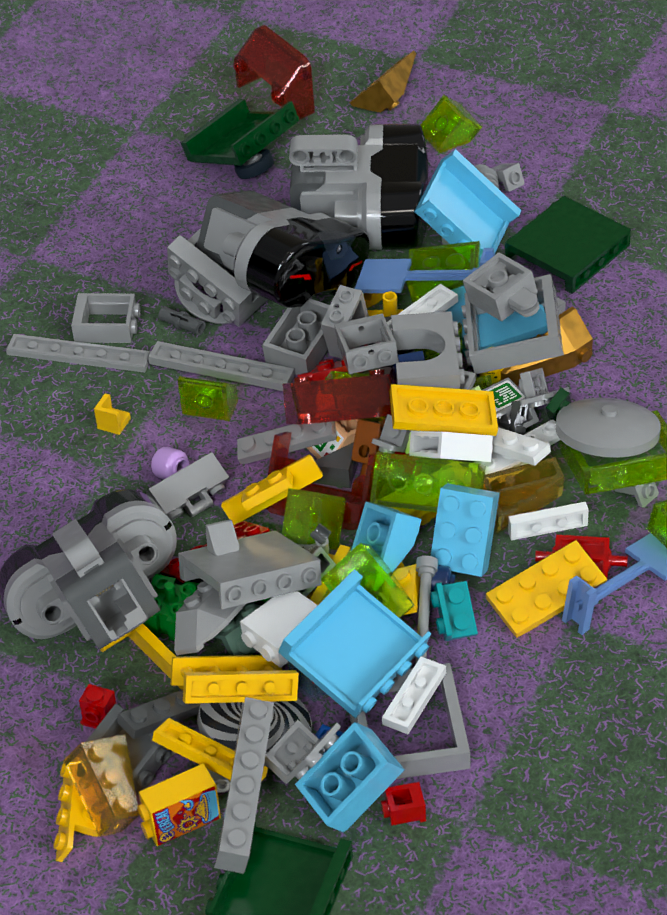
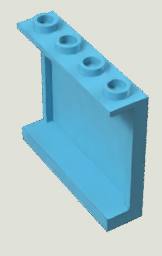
[414,149,522,268]
[445,286,548,367]
[278,569,431,719]

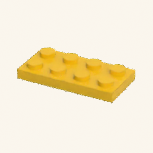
[389,384,498,436]
[486,540,607,638]

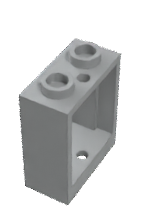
[321,285,369,359]
[71,293,140,343]
[334,313,398,374]

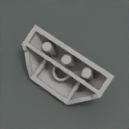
[174,581,247,655]

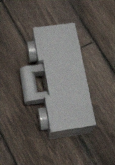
[144,452,229,521]

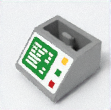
[481,377,539,430]

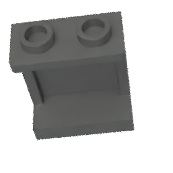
[80,703,172,793]

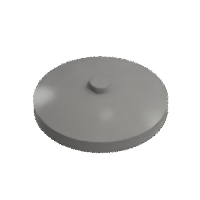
[555,398,661,458]

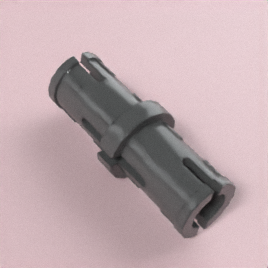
[158,306,206,336]

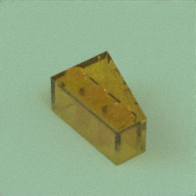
[480,457,564,534]
[63,734,140,837]

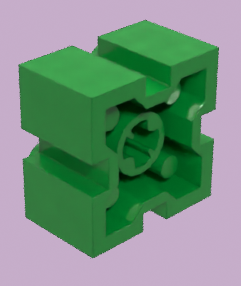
[143,574,199,642]

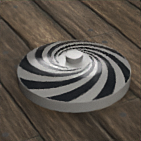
[197,698,312,768]

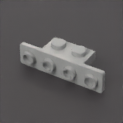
[519,368,570,408]

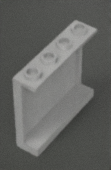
[178,530,322,609]

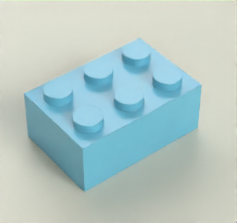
[431,483,500,577]
[295,722,405,832]

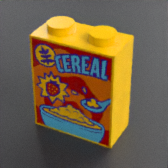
[137,763,221,846]

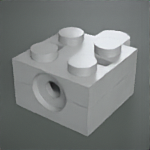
[463,252,540,322]

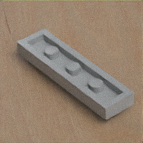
[237,414,336,464]

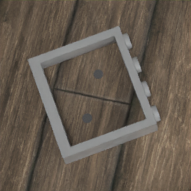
[461,274,564,374]
[350,663,470,779]

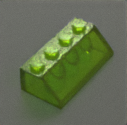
[370,452,486,513]

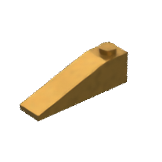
[350,50,416,113]
[501,306,593,386]

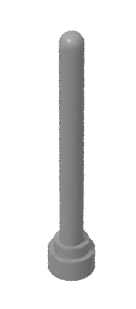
[415,556,438,665]

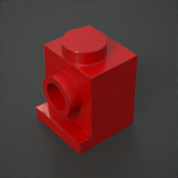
[79,684,117,729]
[380,782,426,826]

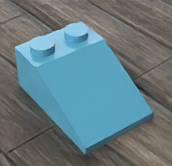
[343,501,422,592]

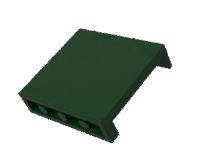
[180,99,300,165]
[505,196,631,294]
[205,821,353,915]

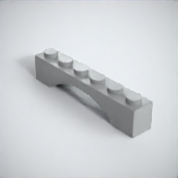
[214,697,274,874]

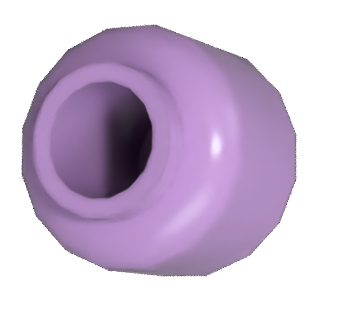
[151,447,189,480]

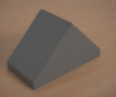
[314,442,358,488]

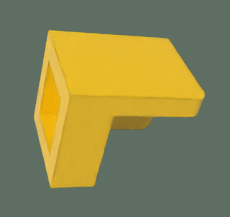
[94,393,131,435]

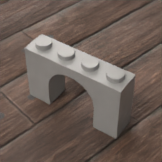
[391,311,465,389]

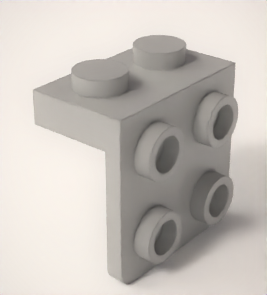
[264,720,341,784]

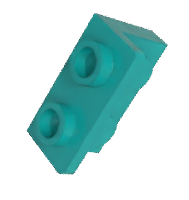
[430,581,478,641]

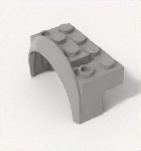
[167,229,271,327]

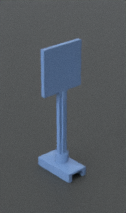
[355,248,495,293]
[562,527,667,635]

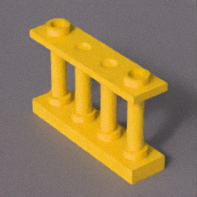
[171,655,299,704]

